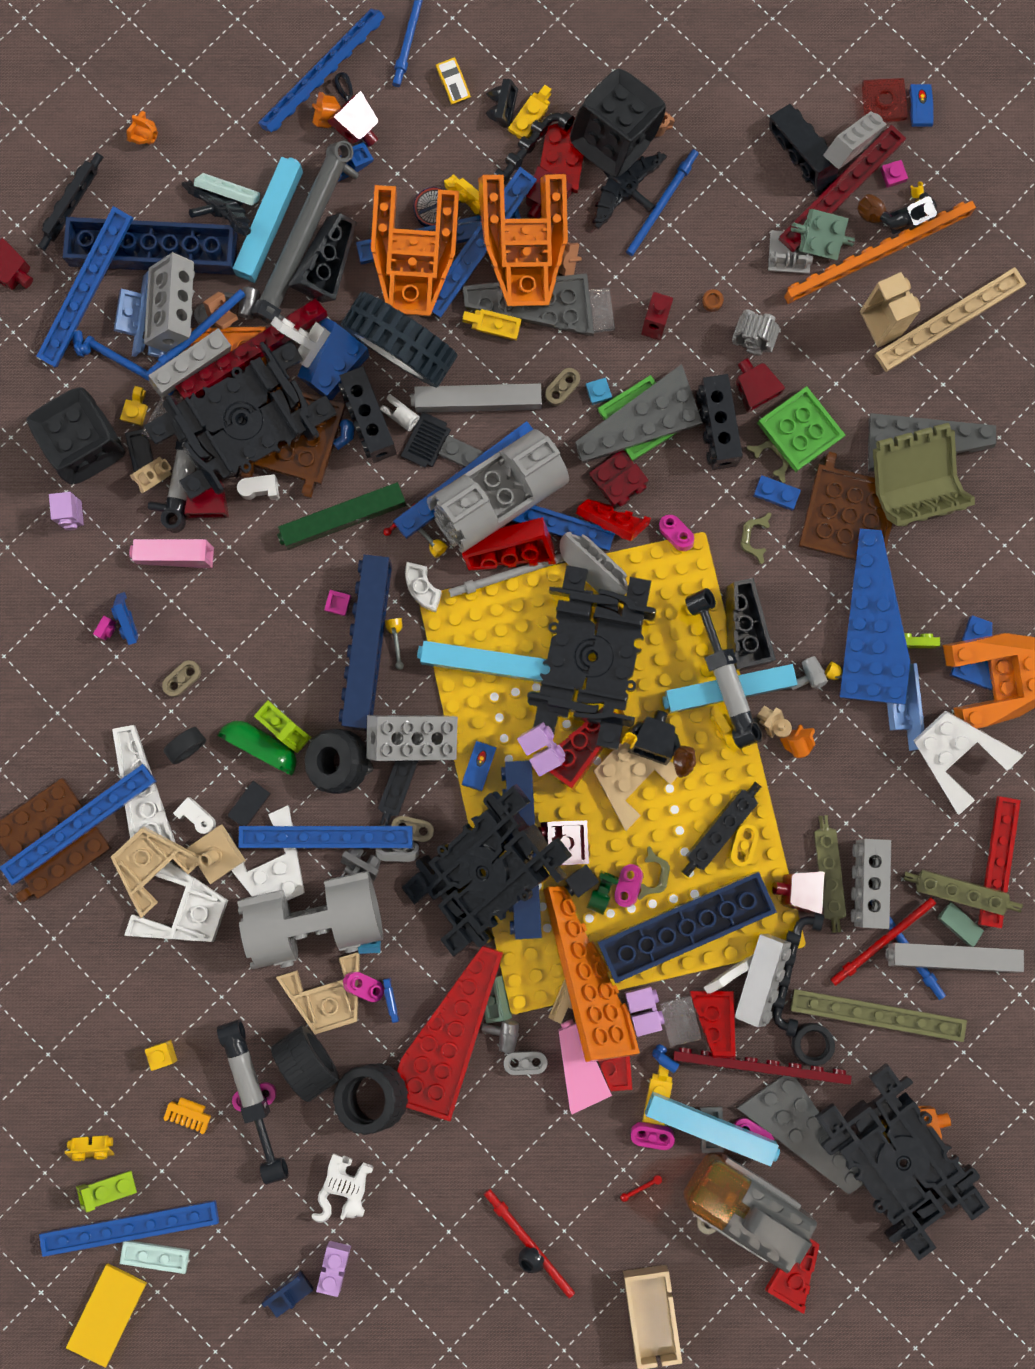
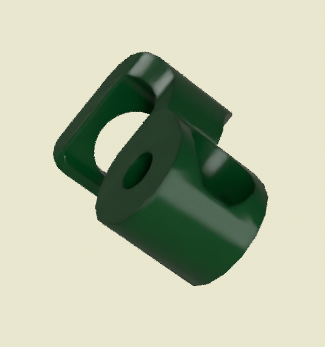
[587,870,619,915]

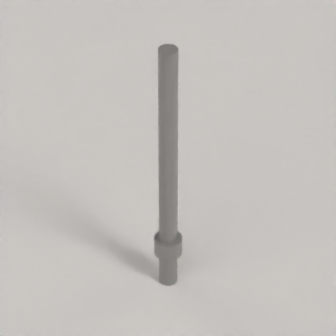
[448,554,565,597]

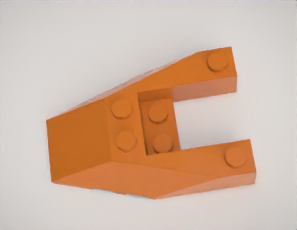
[478,174,568,306]
[371,185,459,316]
[943,633,1035,729]

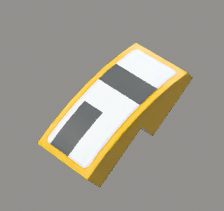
[435,57,471,105]

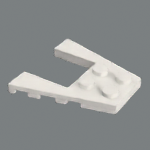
[913,711,1023,815]
[228,806,305,901]
[125,862,228,942]

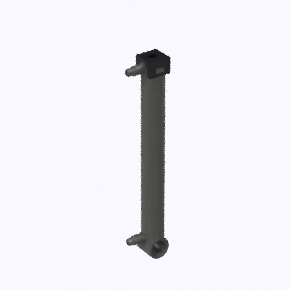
[250,141,359,324]

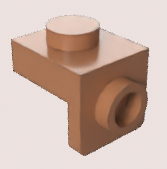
[203,292,238,329]

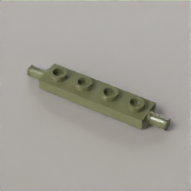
[814,815,846,933]
[903,869,1023,916]

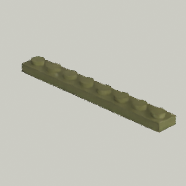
[790,989,967,1042]

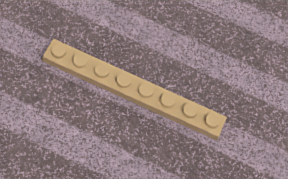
[874,267,1026,372]

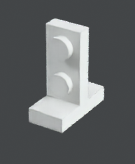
[270,317,330,368]

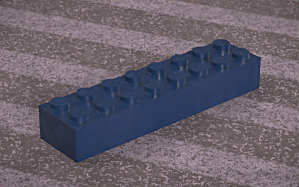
[63,217,238,275]
[339,554,392,731]
[501,760,542,940]
[597,871,777,983]

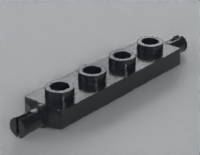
[37,152,104,251]
[378,735,419,826]
[681,782,762,877]

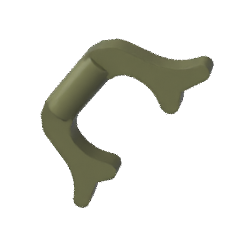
[746,440,789,483]
[741,512,771,565]
[638,846,670,900]

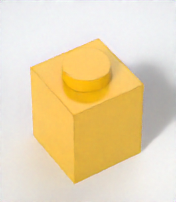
[145,1040,178,1071]

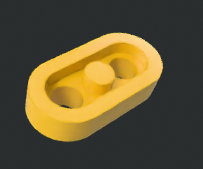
[730,824,759,867]

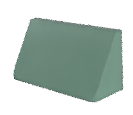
[937,902,984,947]
[484,975,512,1024]

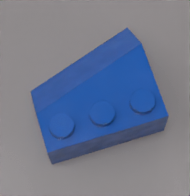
[297,318,370,400]

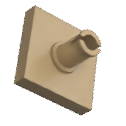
[187,825,246,884]

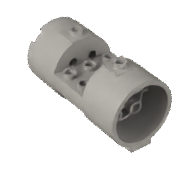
[427,429,569,553]
[237,870,383,969]

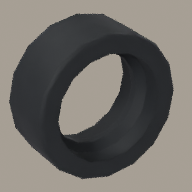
[163,727,206,764]
[791,1023,835,1066]

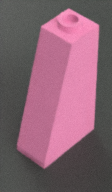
[129,539,214,568]
[558,1019,612,1114]

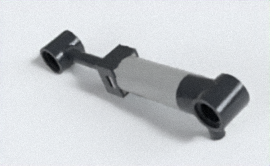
[148,394,205,533]
[685,588,763,748]
[217,1019,289,1185]

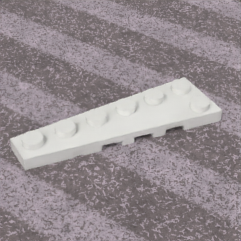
[112,725,176,843]

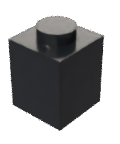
[564,864,599,898]

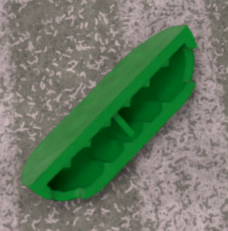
[217,721,297,776]

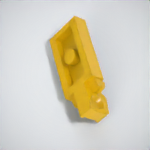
[508,85,552,139]
[444,174,481,216]
[462,309,522,341]
[642,1064,673,1126]

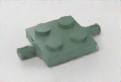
[791,209,855,260]

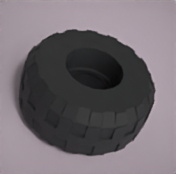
[305,729,369,794]

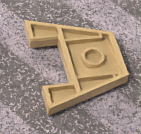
[594,742,678,831]
[111,826,199,918]
[276,952,360,1034]

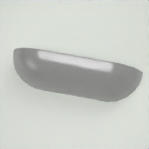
[560,532,628,595]

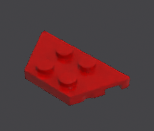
[540,123,584,193]

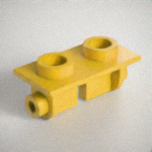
[65,1135,114,1161]

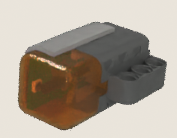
[683,1153,817,1273]

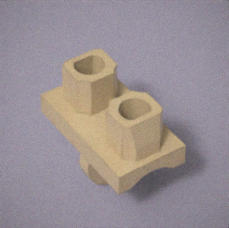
[130,457,172,493]
[757,706,792,738]

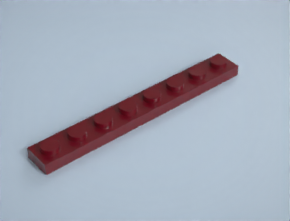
[778,125,906,253]
[175,299,328,400]
[673,1048,852,1085]

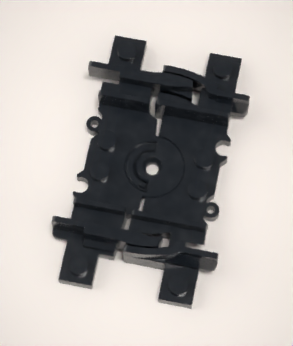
[144,341,337,500]
[527,565,656,750]
[401,784,572,957]
[815,1063,990,1261]

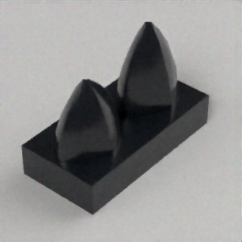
[486,79,518,128]

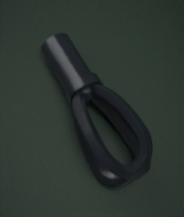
[335,72,353,102]

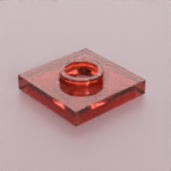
[862,78,908,122]

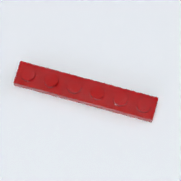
[978,796,1021,928]

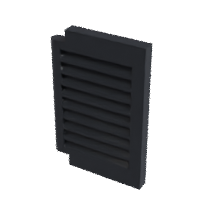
[401,412,451,468]

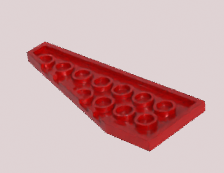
[397,946,503,1121]

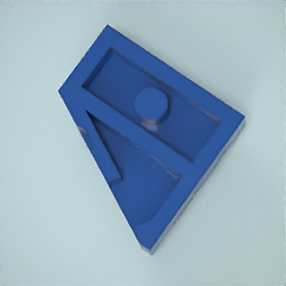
[111,592,138,645]

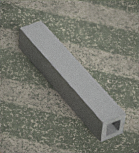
[411,384,542,413]
[886,943,1024,973]

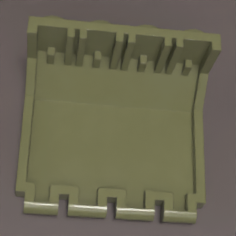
[873,423,975,526]

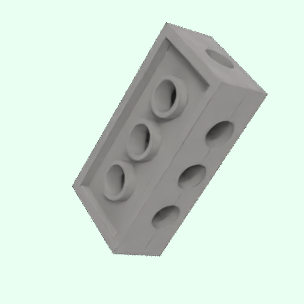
[144,252,195,352]
[366,715,458,761]
[851,839,891,929]

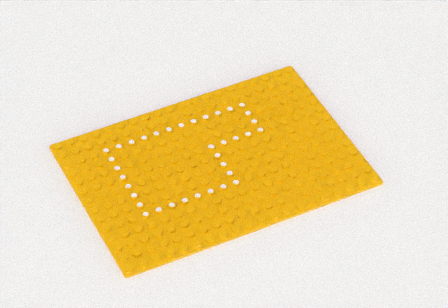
[419,532,806,1014]

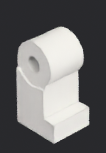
[237,474,279,500]
[173,797,216,834]

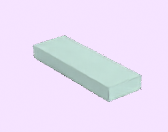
[194,173,260,205]
[119,1240,190,1274]

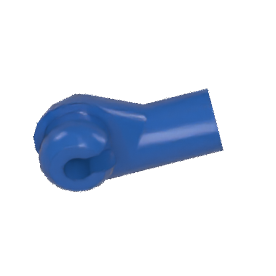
[72,330,91,357]
[333,419,354,450]
[652,1044,680,1074]

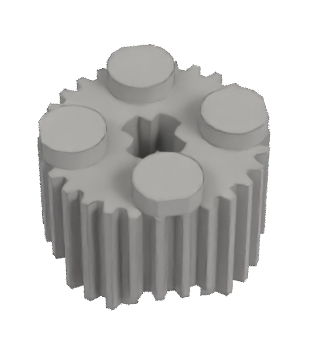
[732,310,780,356]

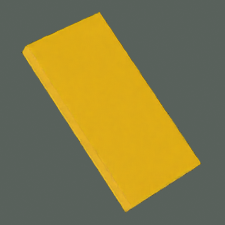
[66,1263,147,1368]

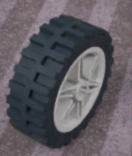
[341,292,457,388]

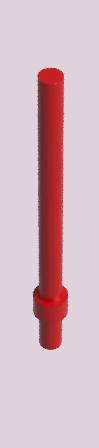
[830,897,936,986]
[483,1189,575,1298]

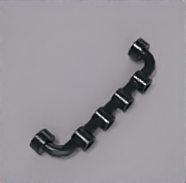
[493,112,575,186]
[772,913,824,1038]

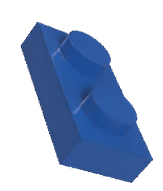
[753,475,801,511]

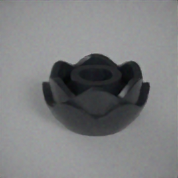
[518,1247,544,1273]

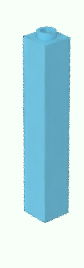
[233,157,303,283]
[417,641,550,682]
[662,664,798,714]
[645,1091,780,1167]

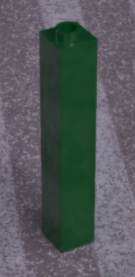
[277,482,406,550]

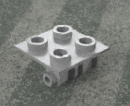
[768,230,813,274]

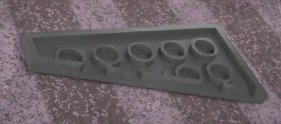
[463,273,594,336]
[575,364,702,463]
[868,413,996,472]
[736,1075,863,1194]

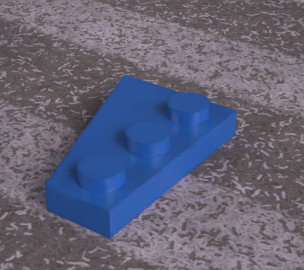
[950,615,992,690]

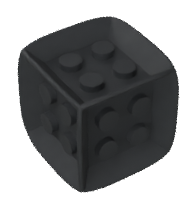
[570,68,666,177]
[26,387,126,485]

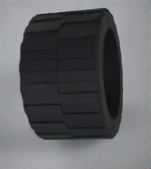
[271,1026,339,1102]
[333,1063,408,1135]

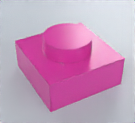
[880,160,908,188]
[324,590,351,617]
[93,616,116,641]

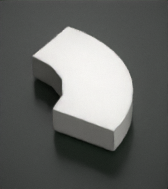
[405,562,442,613]
[704,954,754,994]

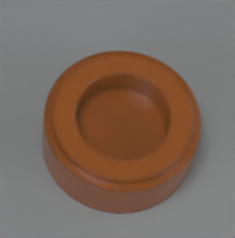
[702,289,724,312]

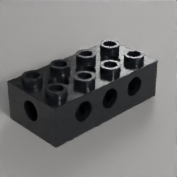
[338,366,397,463]
[696,374,743,470]

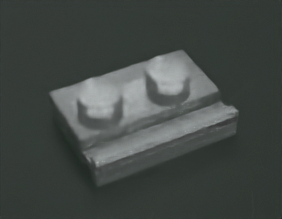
[660,996,701,1047]

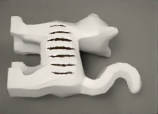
[312,1153,374,1223]

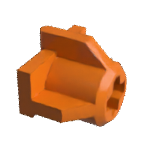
[312,92,341,128]
[127,111,158,145]
[780,725,815,758]

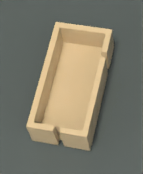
[860,272,920,348]
[623,1265,682,1369]

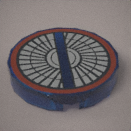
[413,187,444,227]

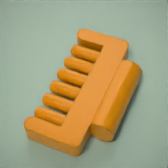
[164,1097,211,1134]

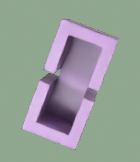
[49,492,84,530]
[517,722,565,777]
[624,986,665,1037]
[316,1241,351,1297]

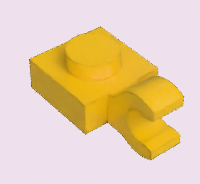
[120,386,148,426]
[711,711,733,748]

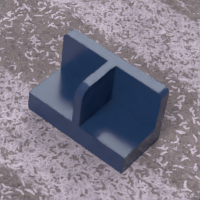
[262,1271,314,1318]

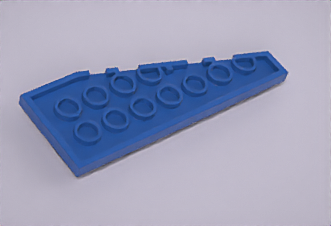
[840,529,911,705]

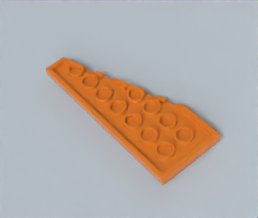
[543,886,640,1062]

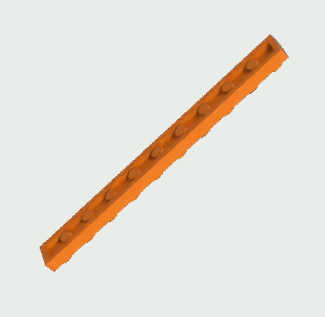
[784,201,976,304]

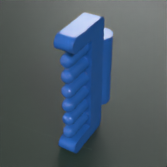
[383,978,400,1023]

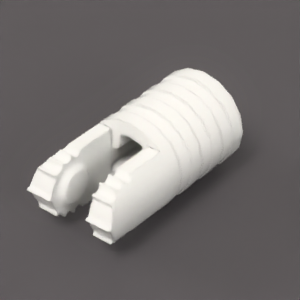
[380,394,420,431]

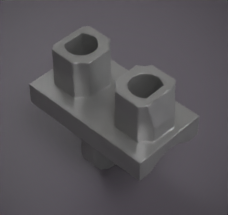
[340,848,381,882]

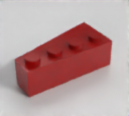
[462,517,556,570]
[548,707,616,790]

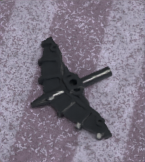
[592,151,667,229]
[182,180,251,236]

